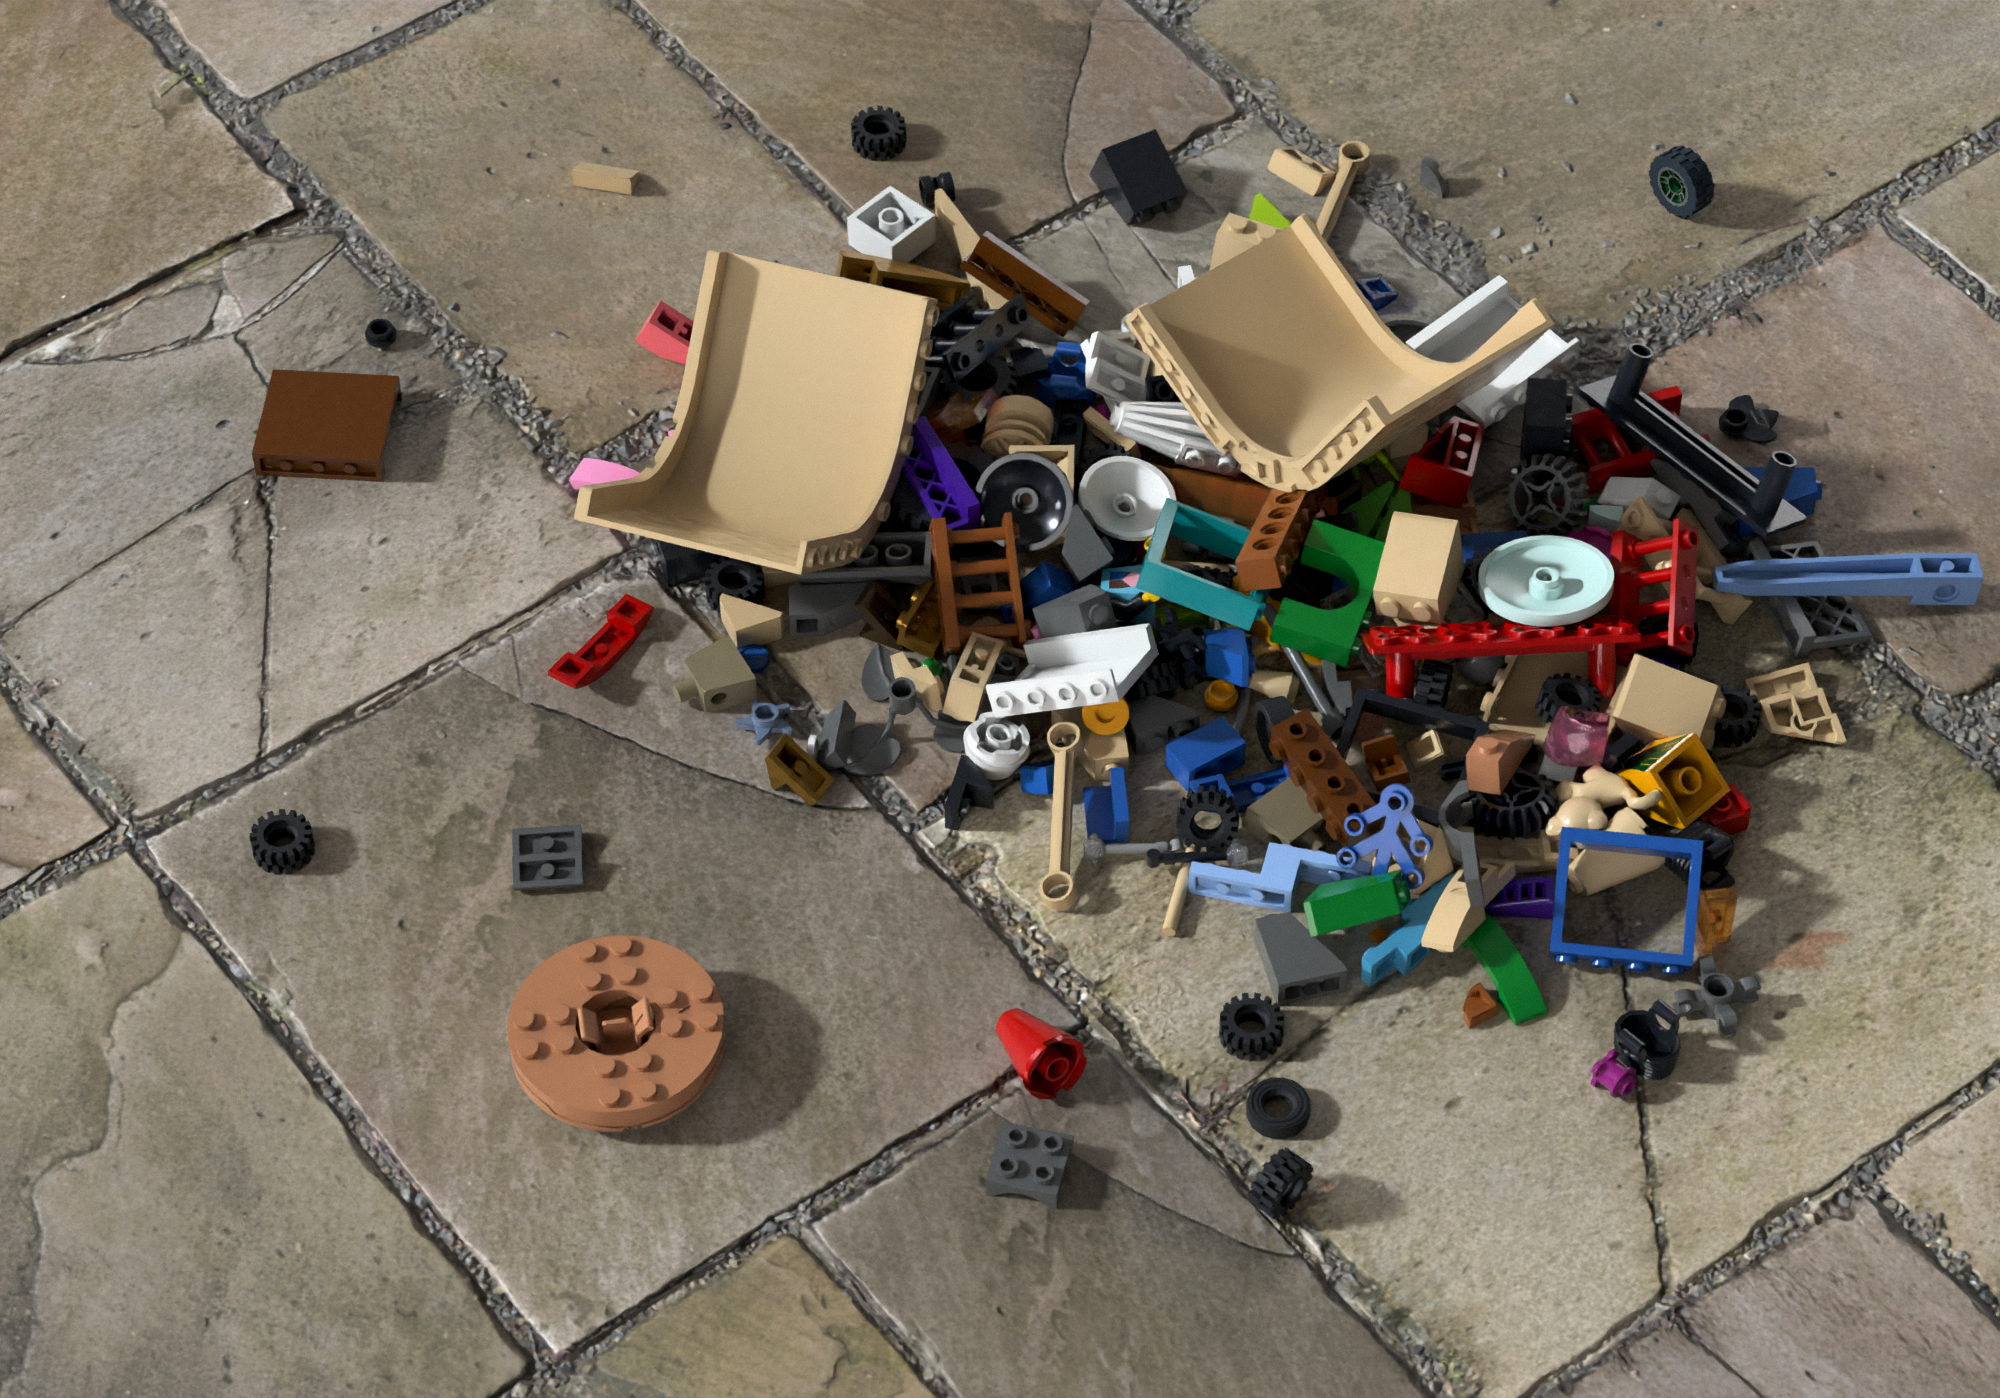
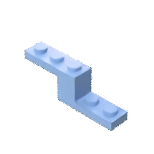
[1188,842,1372,913]

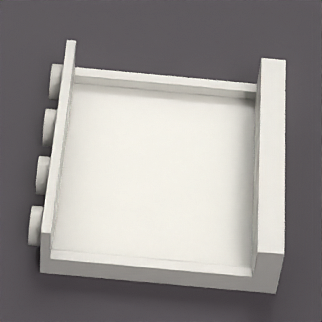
[1406,275,1579,429]
[985,623,1159,718]

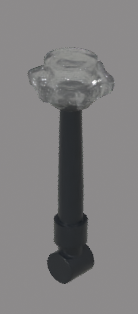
[1146,838,1248,870]

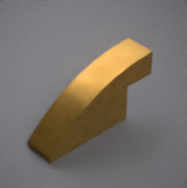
[836,250,971,311]

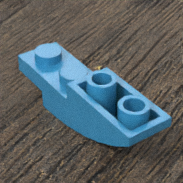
[1360,874,1454,987]

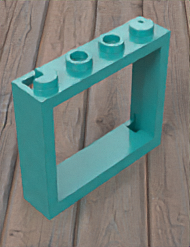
[1135,498,1271,631]

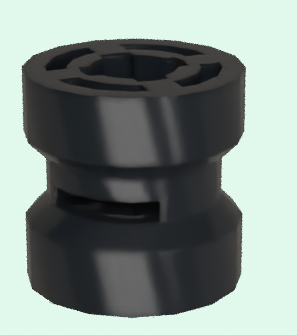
[919,171,956,207]

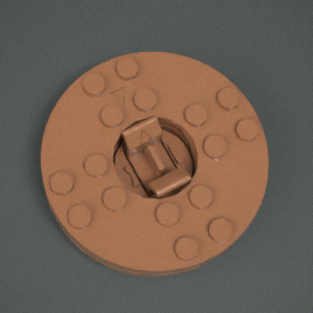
[507,935,726,1132]

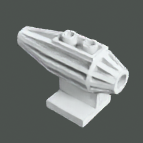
[1110,401,1243,477]

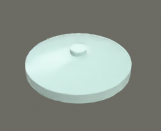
[1479,535,1614,626]

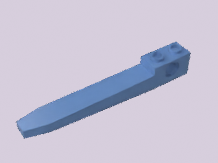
[1712,553,1984,605]

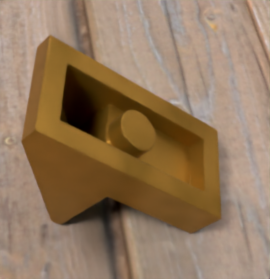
[765,733,834,806]

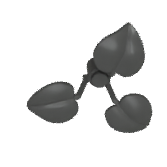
[844,643,982,776]

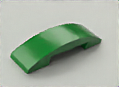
[1461,912,1547,1026]

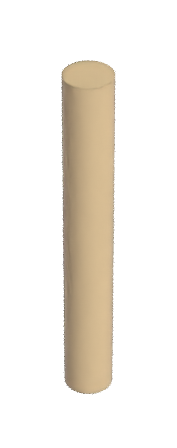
[1162,847,1196,937]

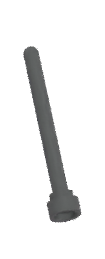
[1263,603,1347,741]

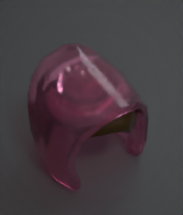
[1543,705,1610,767]

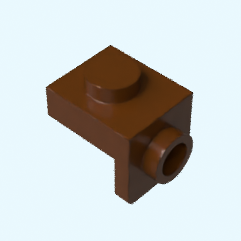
[1362,734,1411,792]

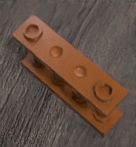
[929,512,1031,656]

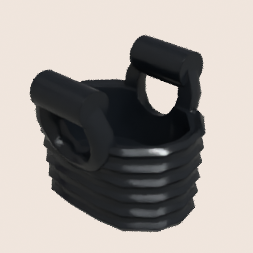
[1664,821,1735,898]
[1614,999,1681,1080]

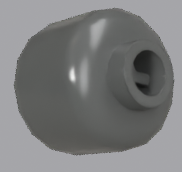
[1455,656,1505,685]

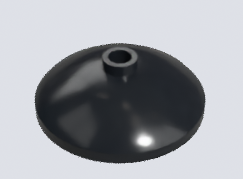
[975,452,1073,552]

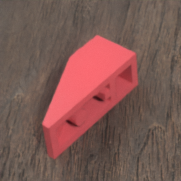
[635,301,694,365]

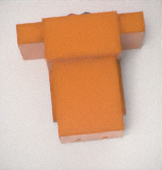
[1370,927,1390,944]

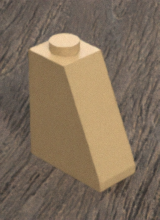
[1051,706,1129,781]

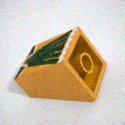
[1611,733,1731,829]

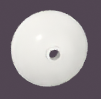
[1078,456,1176,541]

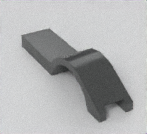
[1438,780,1485,908]

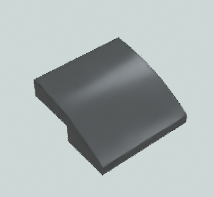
[512,824,583,891]

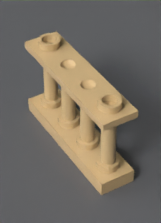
[1619,496,1753,625]

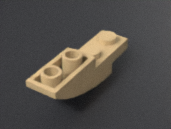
[1421,857,1516,953]

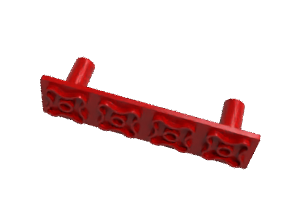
[1362,615,1641,700]

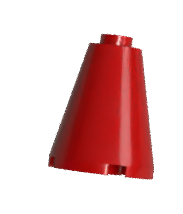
[996,1008,1087,1099]

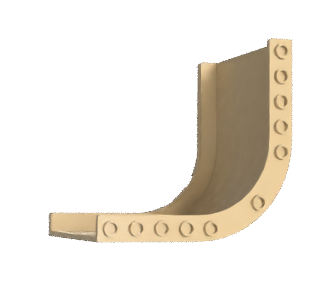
[1125,213,1555,492]
[574,249,939,575]

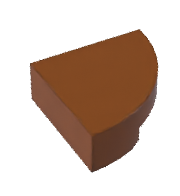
[1463,982,1500,1029]

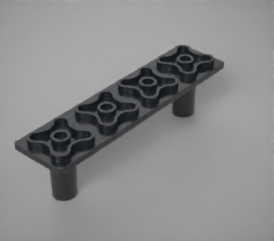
[1578,343,1807,537]

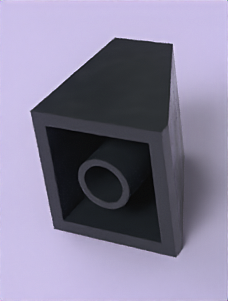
[1089,129,1188,225]

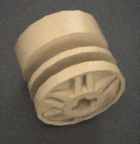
[981,395,1054,459]

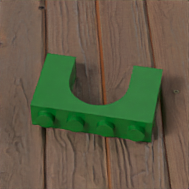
[1270,519,1385,667]

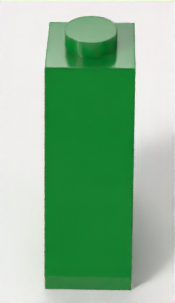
[1303,871,1410,936]

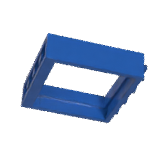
[1549,827,1704,976]

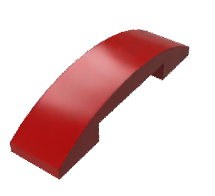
[548,593,654,689]

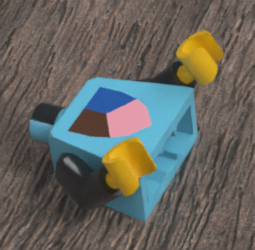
[1082,537,1166,623]

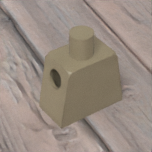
[672,635,758,712]
[1241,777,1327,851]

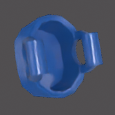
[1036,341,1097,409]

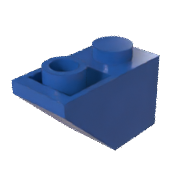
[1001,561,1076,624]
[1203,629,1255,687]

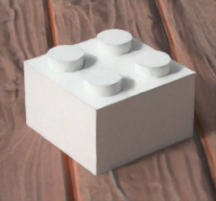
[847,186,936,263]

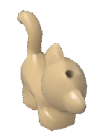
[1545,765,1662,836]

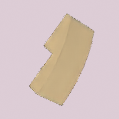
[890,651,945,711]

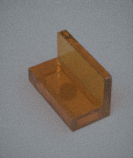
[1695,887,1738,957]

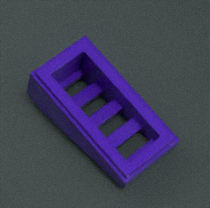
[1484,876,1554,919]

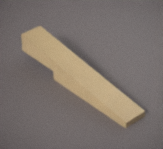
[935,188,1008,309]

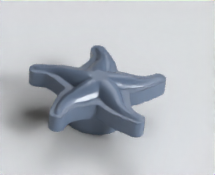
[735,698,792,745]

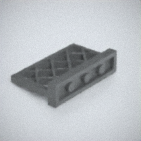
[1743,540,1872,660]

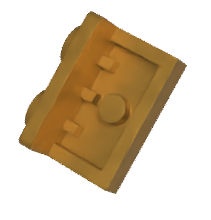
[895,579,962,659]

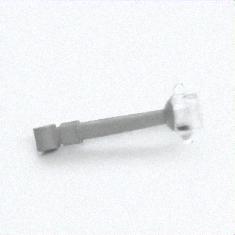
[1083,833,1185,866]

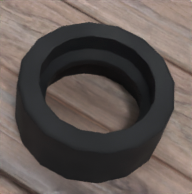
[1254,696,1295,764]

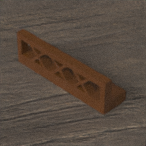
[960,231,1090,338]

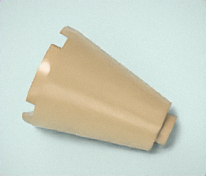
[1567,807,1665,897]

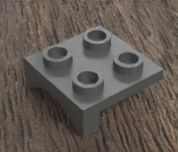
[985,1122,1074,1209]

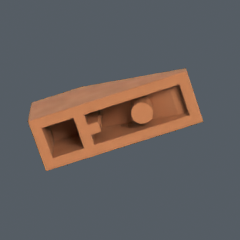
[1466,729,1535,795]

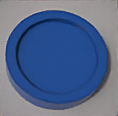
[739,644,769,674]

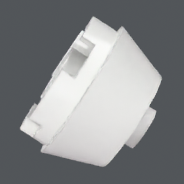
[963,712,1030,780]

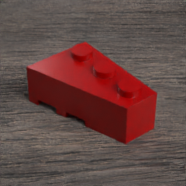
[1398,416,1485,508]

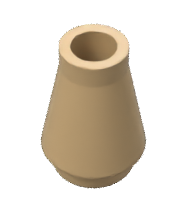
[1248,669,1300,704]

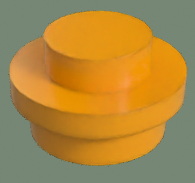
[1204,679,1238,711]

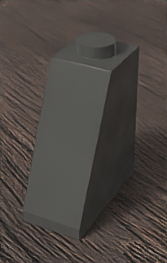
[1254,912,1347,1006]

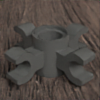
[1672,955,1761,1038]

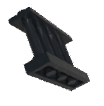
[924,294,1032,383]

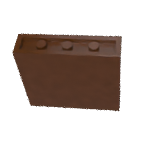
[252,369,402,482]

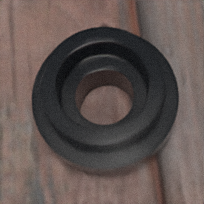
[365,319,397,348]

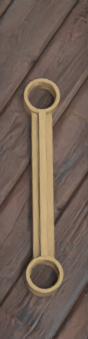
[1316,141,1370,244]
[1039,721,1085,912]

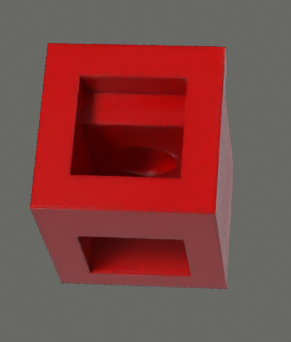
[1694,783,1751,835]

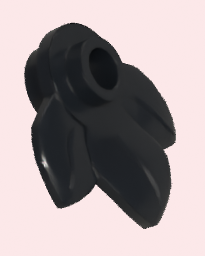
[1718,395,1779,443]

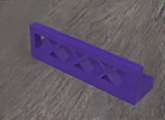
[902,416,980,531]

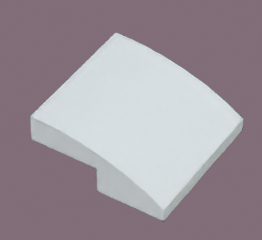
[1085,331,1151,403]

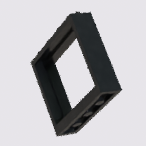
[1336,687,1490,828]

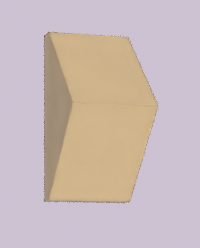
[720,593,784,650]

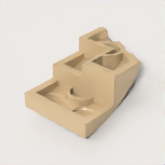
[1743,662,1847,745]

